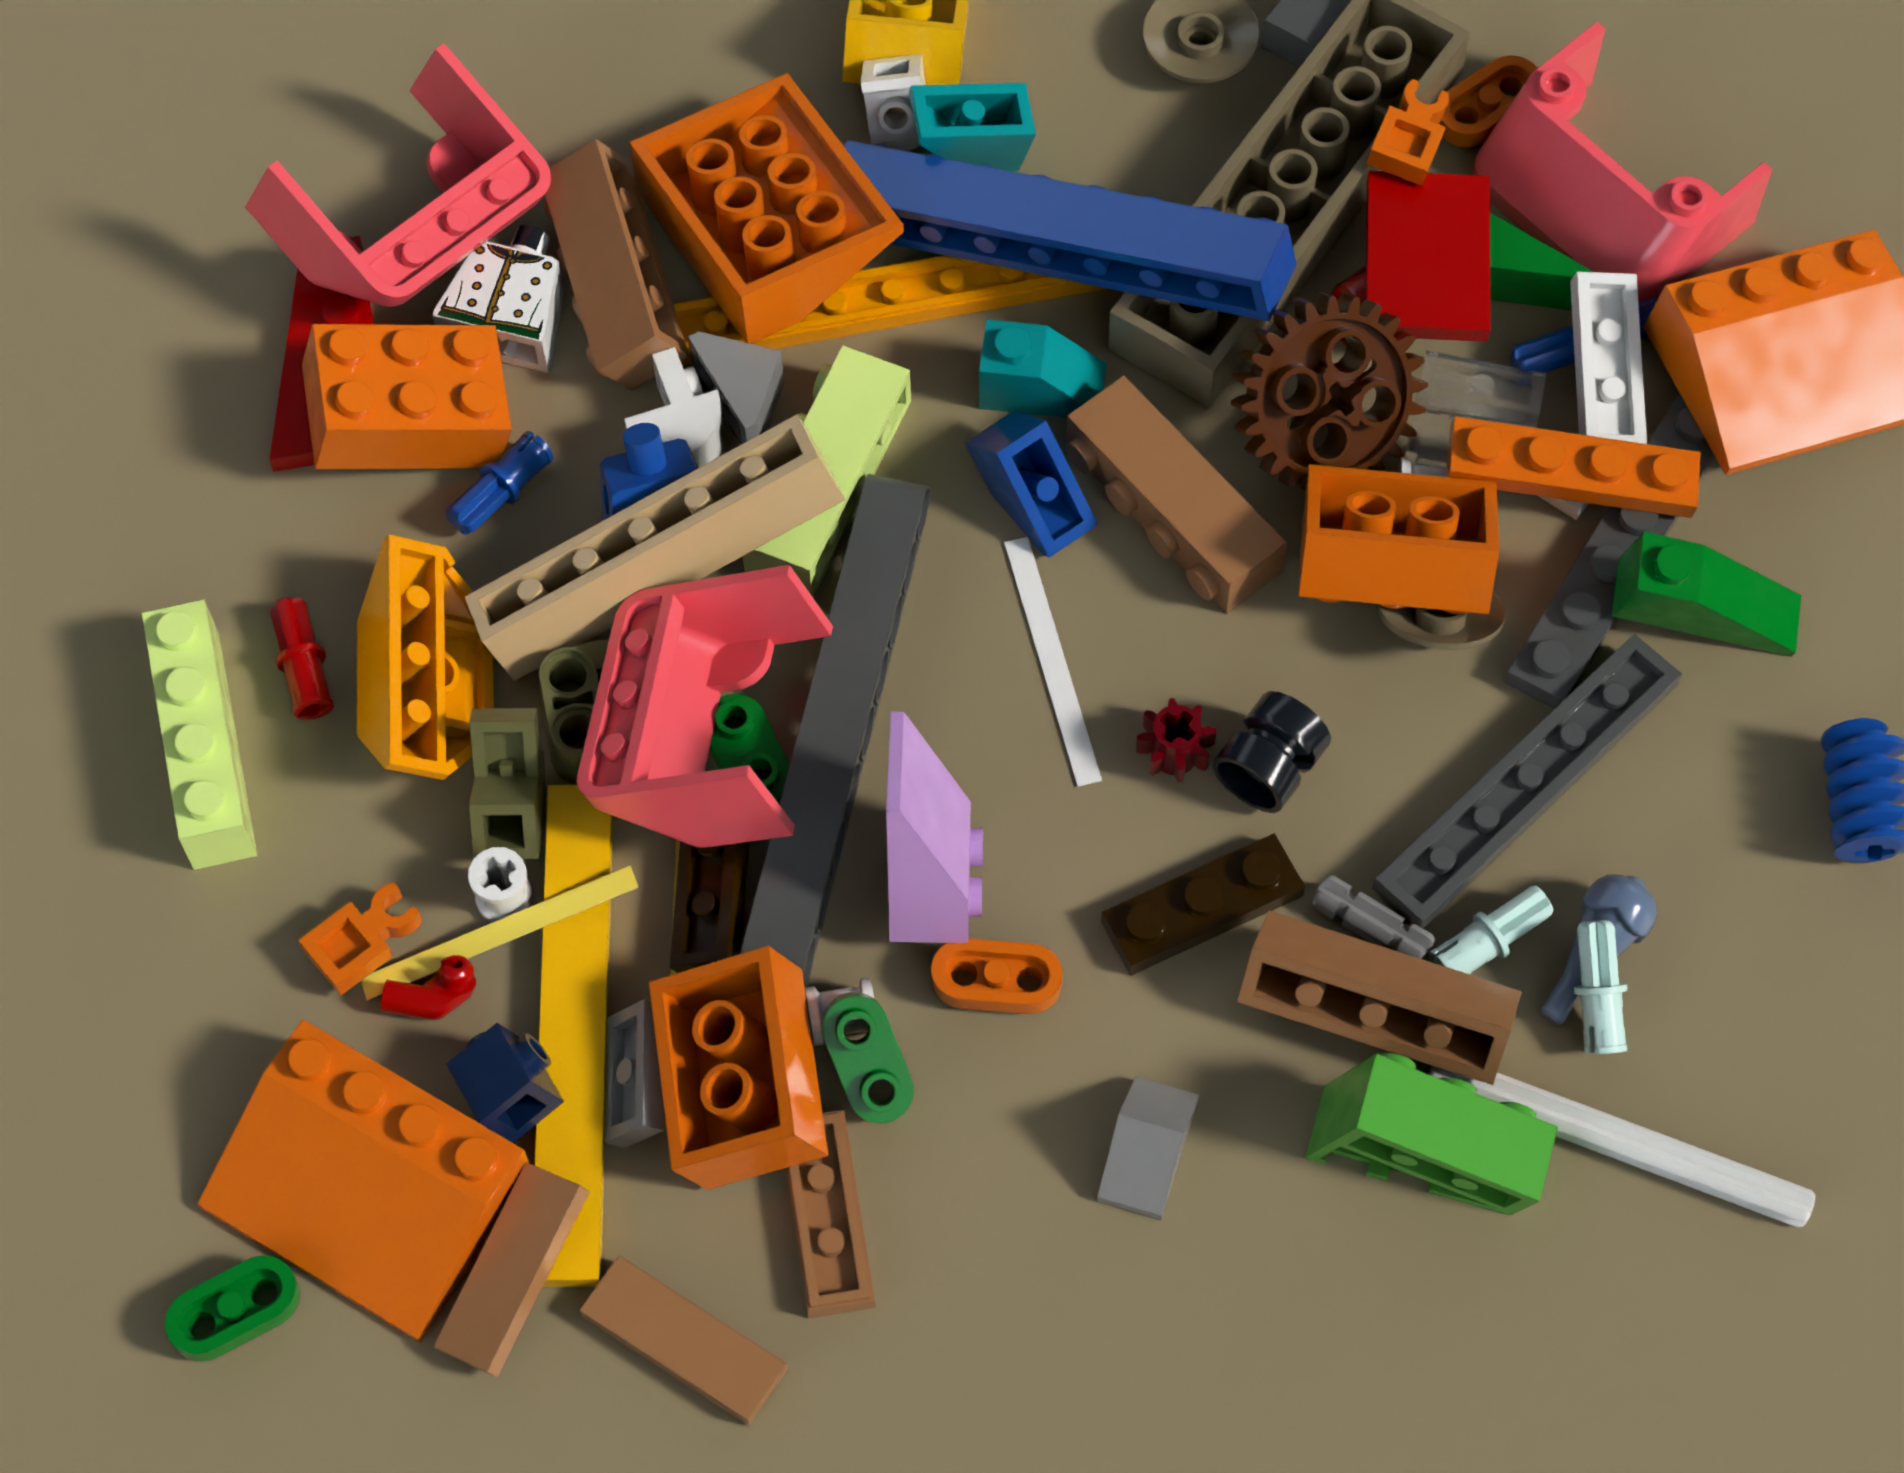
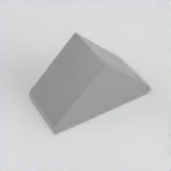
[688,331,784,445]
[1097,1076,1199,1220]

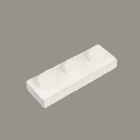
[1570,272,1647,444]

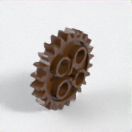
[1231,292,1428,491]

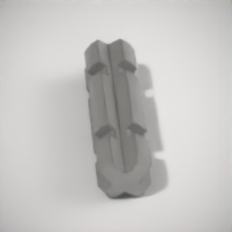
[1312,876,1435,960]

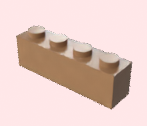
[543,139,689,390]
[1065,375,1287,614]
[1237,910,1522,1085]

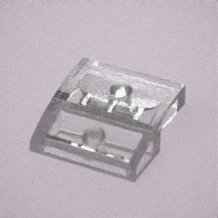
[1404,350,1546,467]

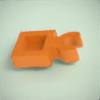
[1366,79,1449,186]
[298,882,422,996]

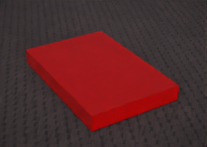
[1365,170,1490,342]

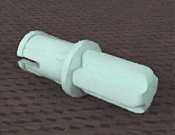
[1428,886,1554,974]
[1574,920,1628,1054]

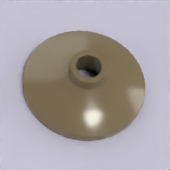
[1143,0,1259,83]
[1378,592,1505,650]

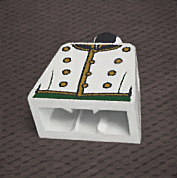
[432,225,564,373]

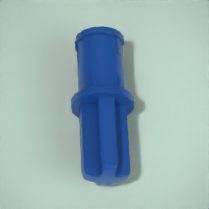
[446,431,554,535]

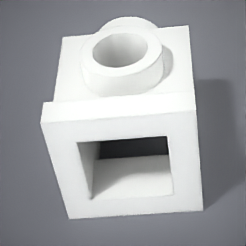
[861,54,926,151]

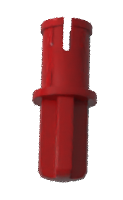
[270,597,334,720]

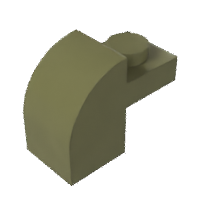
[469,708,545,859]

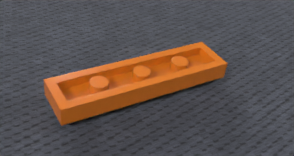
[1446,416,1701,518]

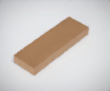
[786,1110,876,1318]
[433,1162,589,1378]
[579,1255,788,1426]

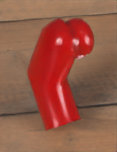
[380,955,476,1020]

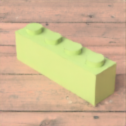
[742,345,911,597]
[142,599,257,870]

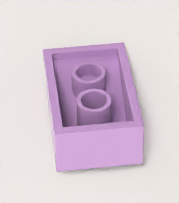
[886,711,983,943]

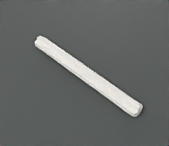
[1428,1065,1816,1227]

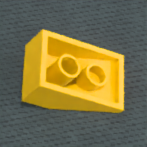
[842,0,969,86]

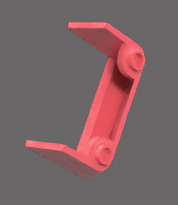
[1473,21,1772,303]
[245,43,551,307]
[577,565,833,848]

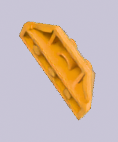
[357,534,494,780]

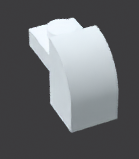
[624,347,725,468]

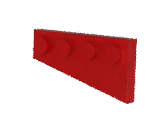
[269,236,375,472]

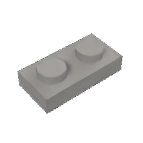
[603,999,665,1148]

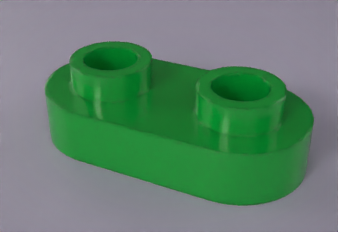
[709,694,790,804]
[821,992,914,1123]
[165,1255,300,1362]

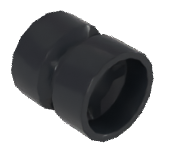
[1212,691,1331,813]

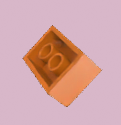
[302,324,512,469]
[1299,464,1499,615]
[649,945,829,1190]

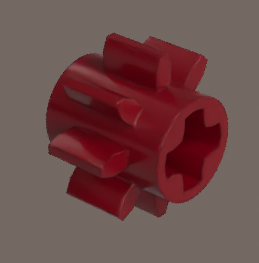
[1136,698,1216,783]

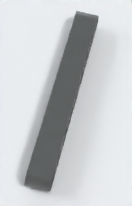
[741,474,930,987]

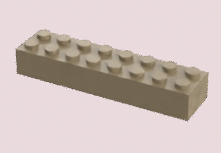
[1108,0,1470,408]

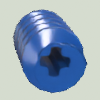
[1821,718,1904,863]

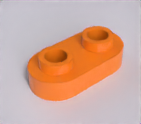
[1438,55,1538,148]
[931,938,1063,1014]

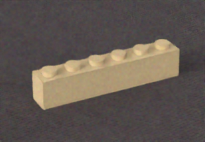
[465,414,845,681]

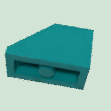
[909,83,1036,171]
[979,319,1107,418]

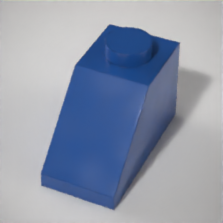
[965,411,1098,557]

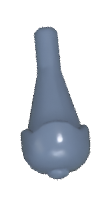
[1540,874,1657,1025]

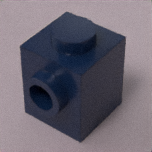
[446,1023,564,1143]

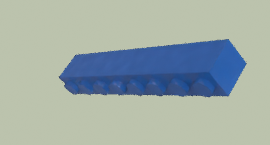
[844,140,1297,321]

